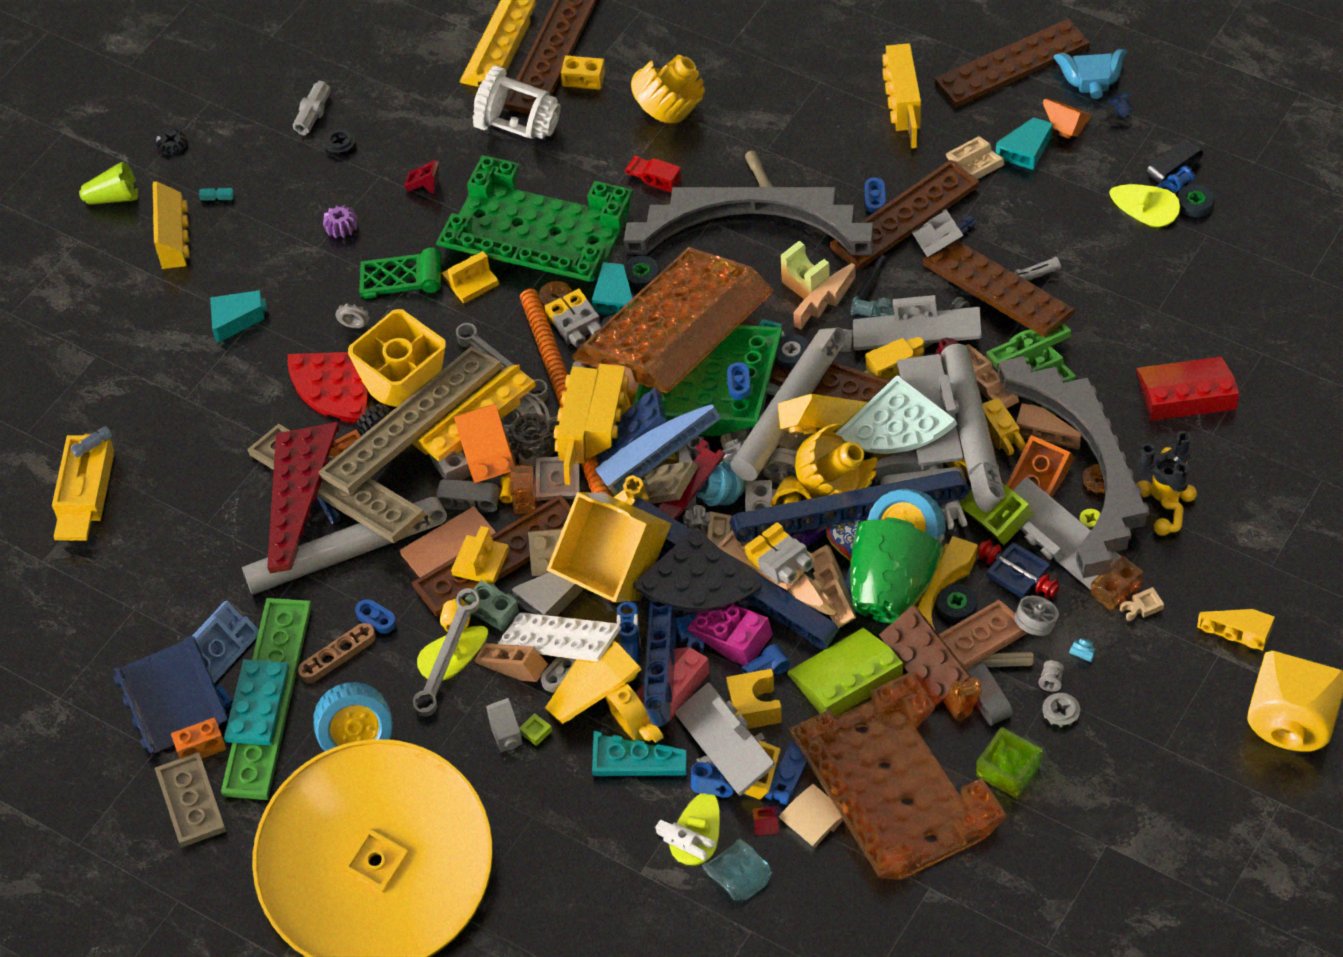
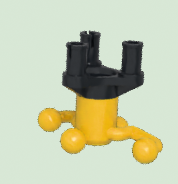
[1136,431,1197,536]

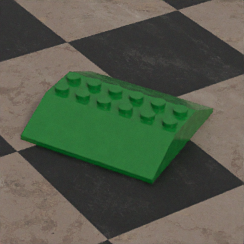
[632,320,783,436]

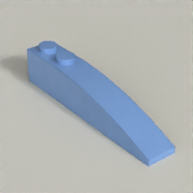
[595,404,721,496]

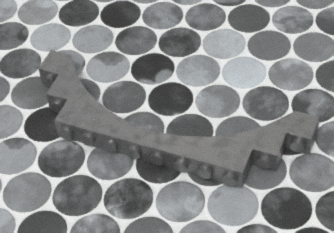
[624,187,874,255]
[998,356,1149,578]

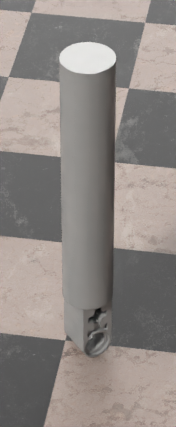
[730,327,845,481]
[940,344,1005,512]
[242,497,447,595]

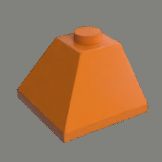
[1043,99,1092,139]

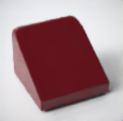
[753,807,779,836]

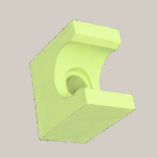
[781,241,829,299]

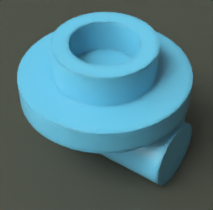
[1069,638,1096,662]

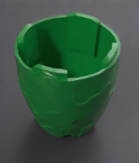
[850,517,944,624]

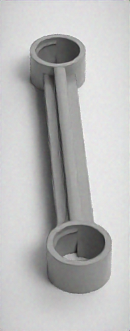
[456,323,549,402]
[413,588,480,716]

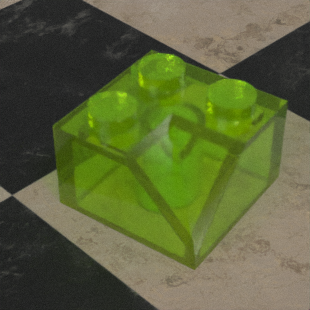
[976,727,1043,798]

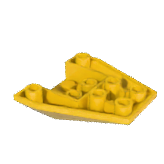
[545,640,642,724]

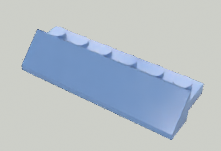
[193,601,259,683]

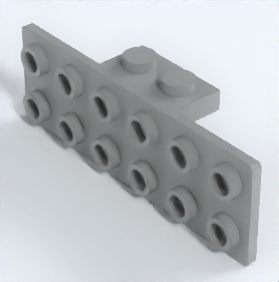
[853,295,982,351]
[897,354,963,466]
[1013,477,1122,590]
[675,683,775,795]

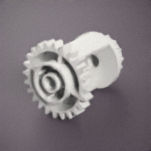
[473,66,561,139]

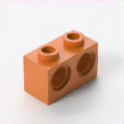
[171,717,227,759]

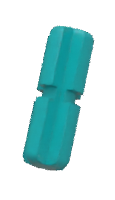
[199,188,234,201]

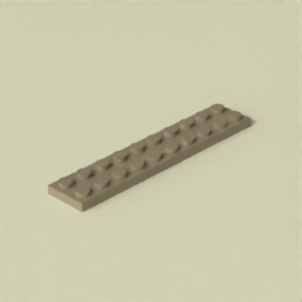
[318,346,503,494]
[247,424,425,543]

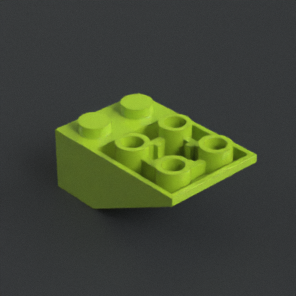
[960,483,1035,545]

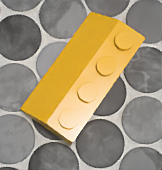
[153,182,190,269]
[585,364,629,458]
[778,394,867,436]

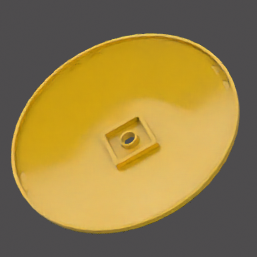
[253,739,493,957]

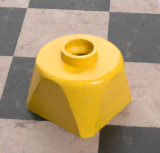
[348,309,445,407]
[1247,651,1343,752]

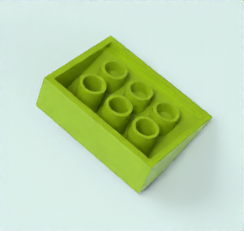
[788,628,903,722]

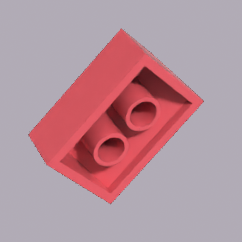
[636,647,710,721]

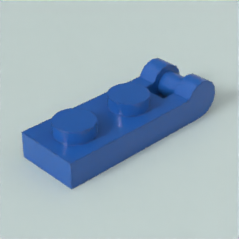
[765,743,812,805]

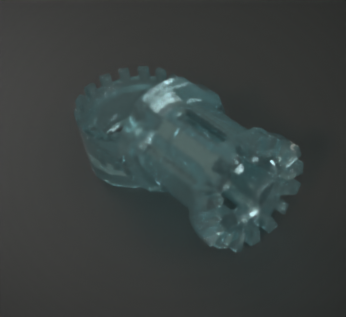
[851,297,894,318]

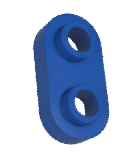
[864,178,886,213]
[727,362,751,400]
[355,599,396,634]

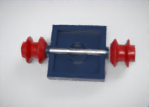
[978,539,1060,599]

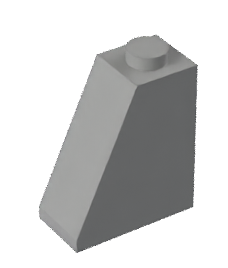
[512,572,583,617]

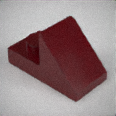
[403,160,439,195]

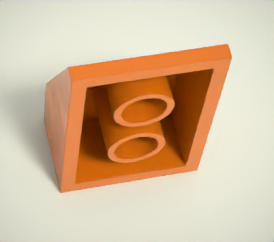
[454,403,517,483]
[1006,435,1075,497]

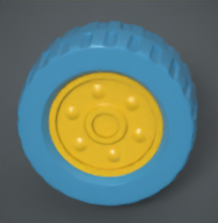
[867,489,946,542]
[313,682,393,751]

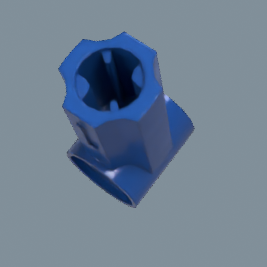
[742,644,791,675]

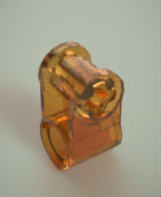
[943,677,982,721]

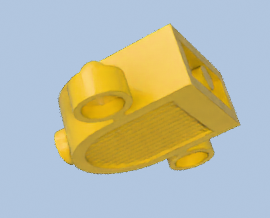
[605,683,663,743]

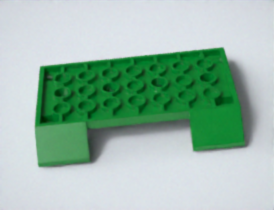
[436,155,633,282]

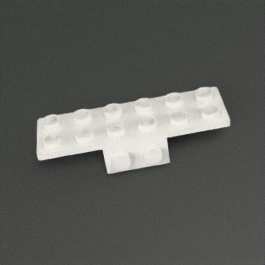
[498,613,621,662]

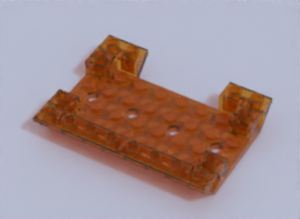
[572,247,773,393]
[788,672,1006,879]

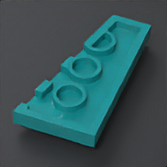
[592,731,687,776]

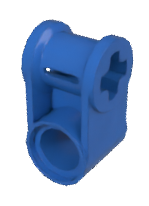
[691,762,734,797]

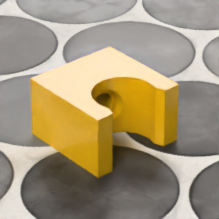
[726,669,782,729]

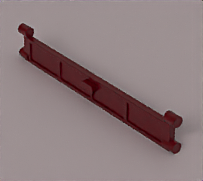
[605,440,726,603]

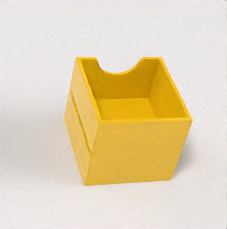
[547,492,671,602]

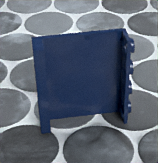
[113,635,229,754]

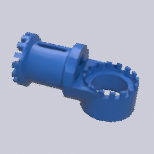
[1158,166,1195,194]

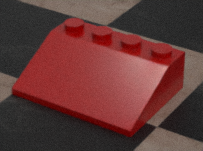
[1137,357,1239,421]

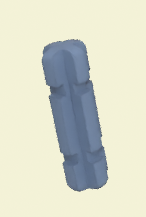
[71,426,112,457]

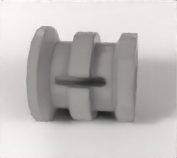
[1038,660,1064,692]

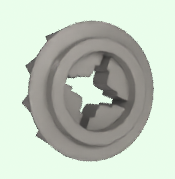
[336,303,369,328]
[1042,693,1080,728]

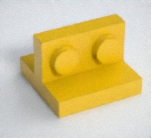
[442,251,499,303]
[451,526,509,585]

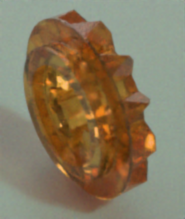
[539,281,572,310]
[1082,464,1105,494]

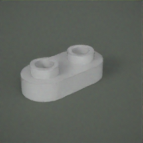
[541,657,576,692]

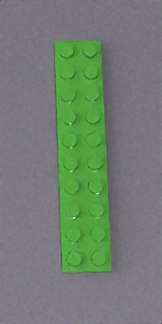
[221,598,312,800]

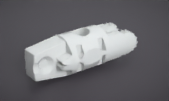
[939,500,967,530]
[656,820,716,860]

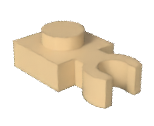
[1120,587,1164,621]

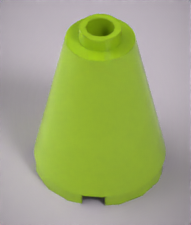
[79,162,138,204]

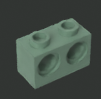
[465,580,519,632]

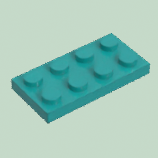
[224,659,289,745]

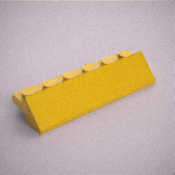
[460,0,536,87]
[412,364,536,462]

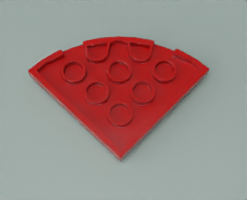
[288,352,369,423]

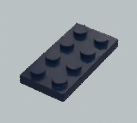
[597,388,666,467]

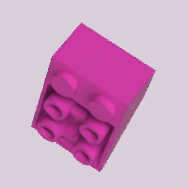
[687,605,773,665]

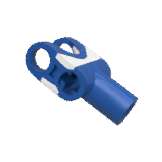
[617,601,641,665]

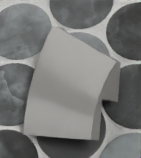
[912,209,963,257]

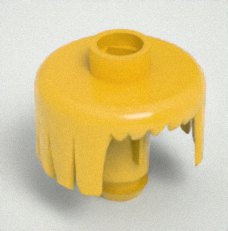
[631,55,705,123]
[795,423,878,498]

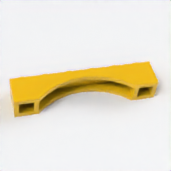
[916,536,978,629]

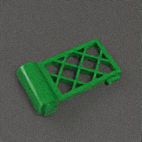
[359,248,442,299]

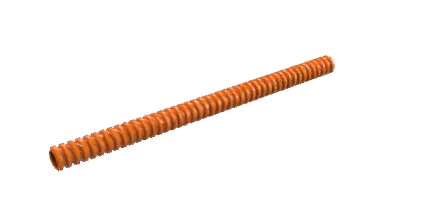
[520,289,614,497]

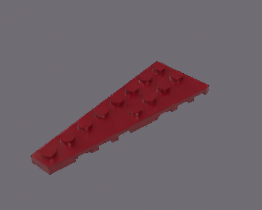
[267,422,340,574]

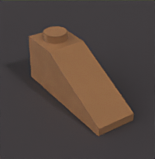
[1016,403,1081,450]
[474,643,548,682]

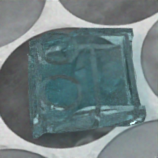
[702,838,772,900]

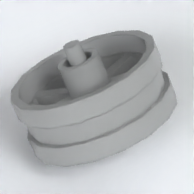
[763,448,797,484]
[1014,595,1059,636]

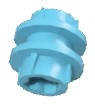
[696,462,746,506]

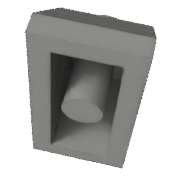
[486,698,522,752]

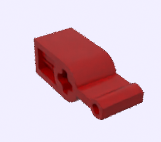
[625,156,682,193]

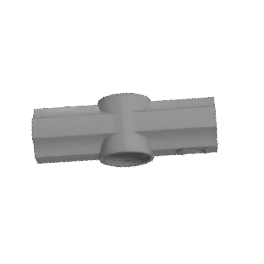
[293,81,331,135]

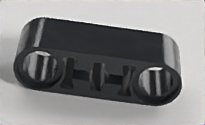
[1147,139,1203,184]

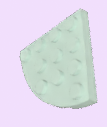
[836,376,957,454]

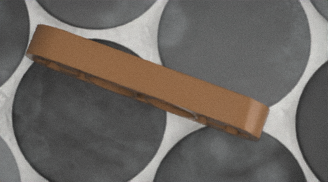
[298,623,375,684]

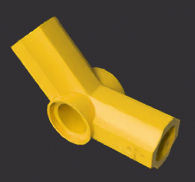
[614,475,649,505]

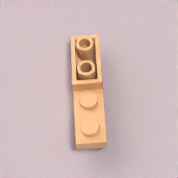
[787,572,836,615]

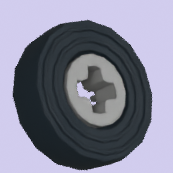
[775,334,810,370]

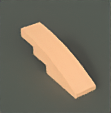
[793,263,855,329]
[965,344,1019,408]
[812,545,856,628]

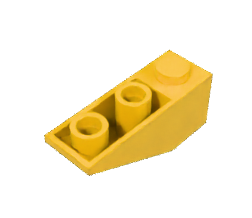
[1197,609,1275,650]

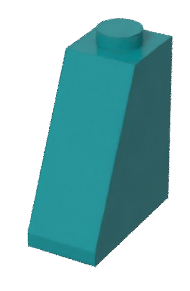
[996,118,1053,170]
[592,262,635,318]
[210,290,267,342]

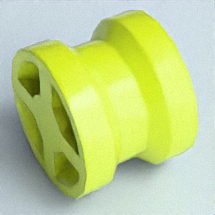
[1079,509,1100,530]

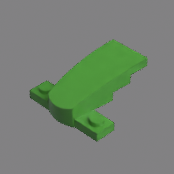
[986,324,1076,416]

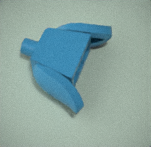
[1053,49,1127,99]

